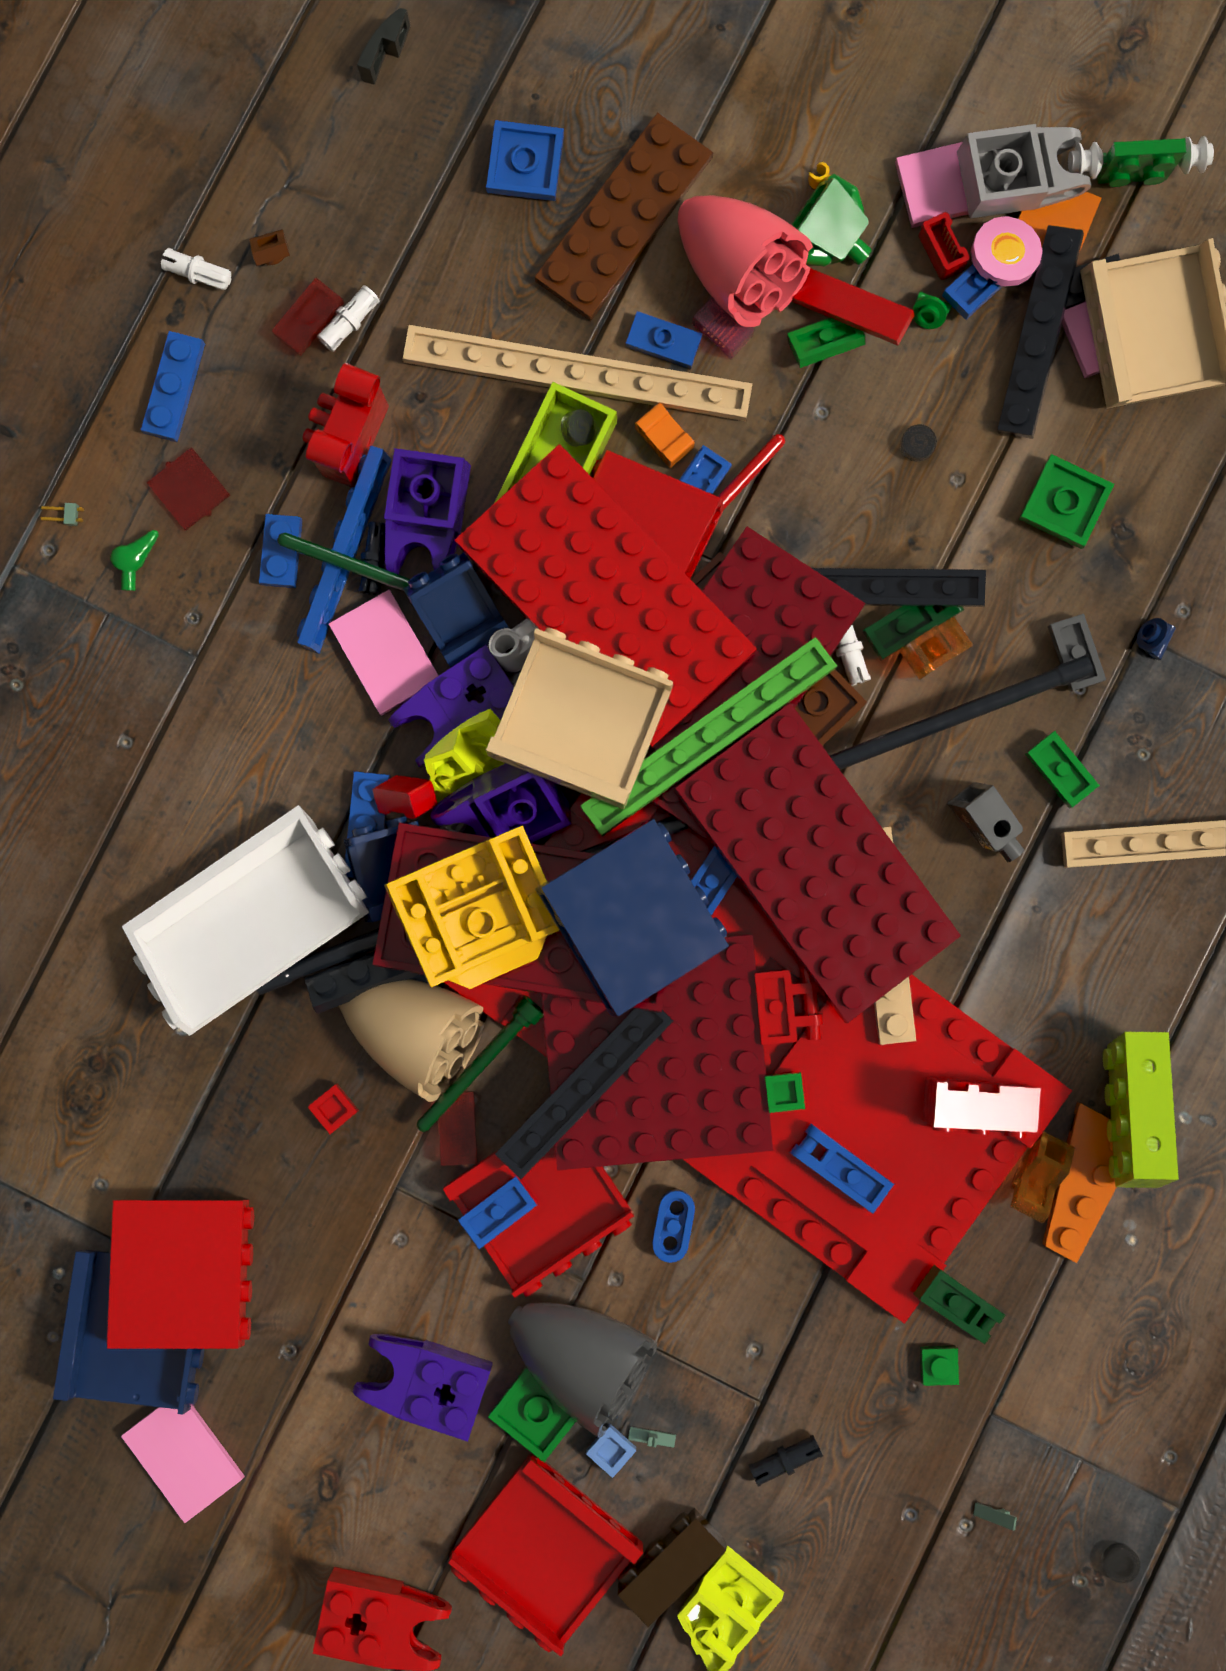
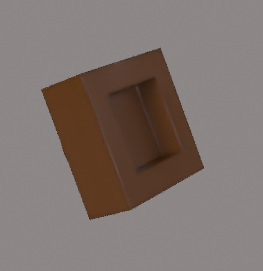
[250,229,290,266]

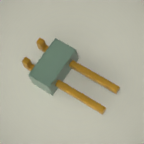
[41,503,84,526]

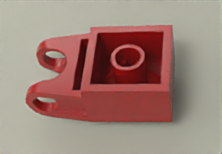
[312,1567,452,1671]

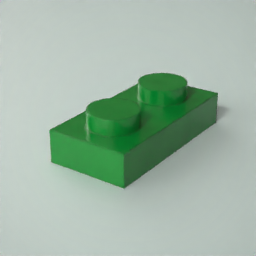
[787,318,865,368]
[1025,731,1100,809]

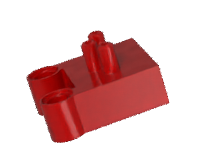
[302,363,389,488]

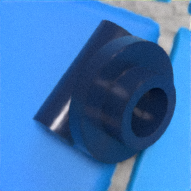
[1137,618,1176,660]

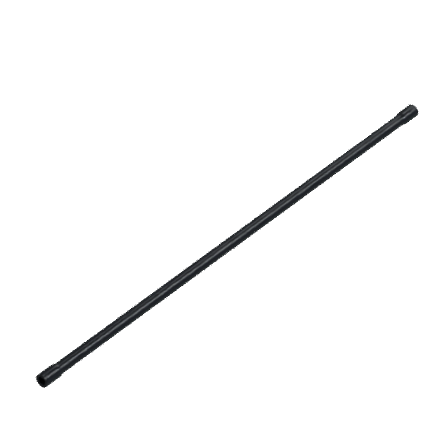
[257,655,1094,995]

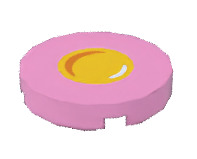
[970,216,1042,287]

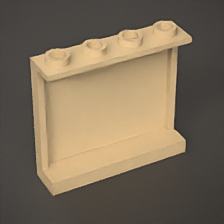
[1080,238,1226,409]
[486,628,673,809]

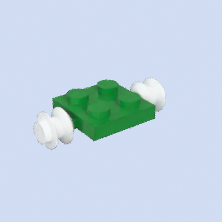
[1068,136,1214,187]

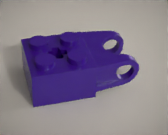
[384,448,471,574]
[388,645,514,768]
[430,763,571,844]
[352,1334,493,1442]

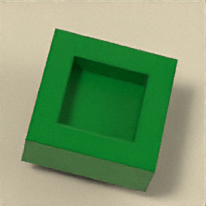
[765,1072,805,1113]
[920,1346,959,1386]

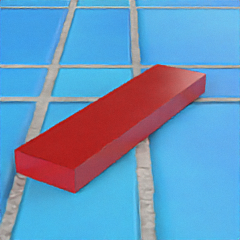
[791,268,915,346]

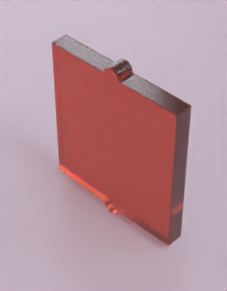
[147,447,230,531]

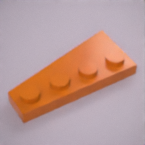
[1042,1102,1117,1263]

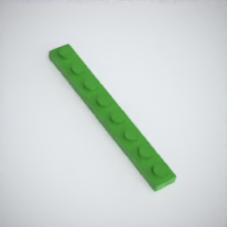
[580,637,837,837]

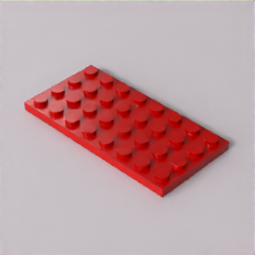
[455,444,757,749]

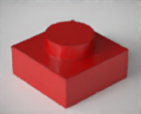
[308,1084,359,1134]

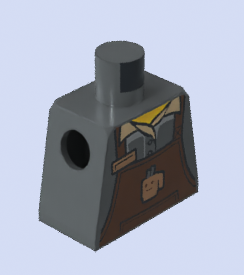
[947,782,1024,862]

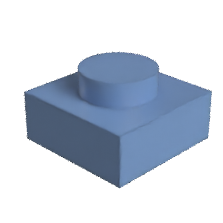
[586,1423,636,1478]

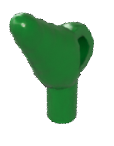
[110,530,159,591]

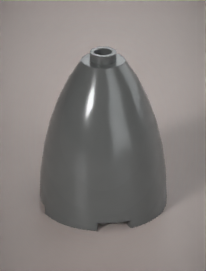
[508,1303,657,1438]

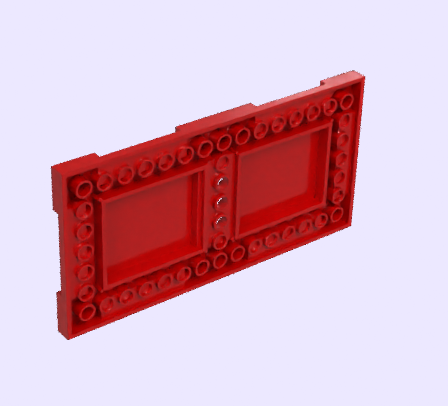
[444,793,1072,1324]

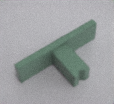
[628,1427,676,1448]
[973,1502,1017,1531]

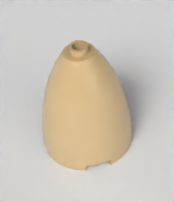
[339,979,485,1102]

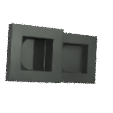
[357,8,410,85]

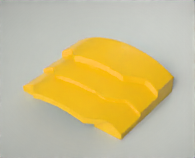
[384,825,559,989]

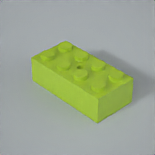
[494,382,617,503]
[1103,1032,1179,1188]

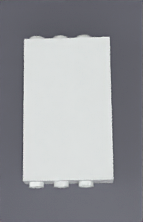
[122,805,369,1036]

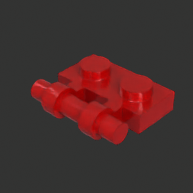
[754,968,824,1045]

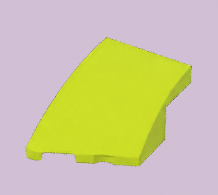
[424,709,505,803]
[677,1546,784,1671]

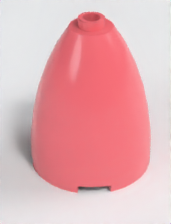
[677,195,813,327]

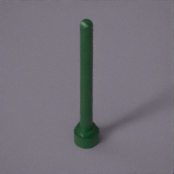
[277,532,410,592]
[417,995,545,1132]

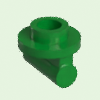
[912,291,951,329]

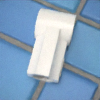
[489,619,536,673]

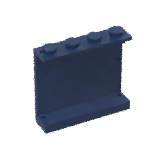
[535,819,729,1017]
[53,1250,204,1415]

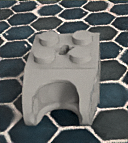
[957,124,1091,218]

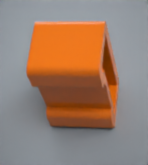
[635,402,695,468]

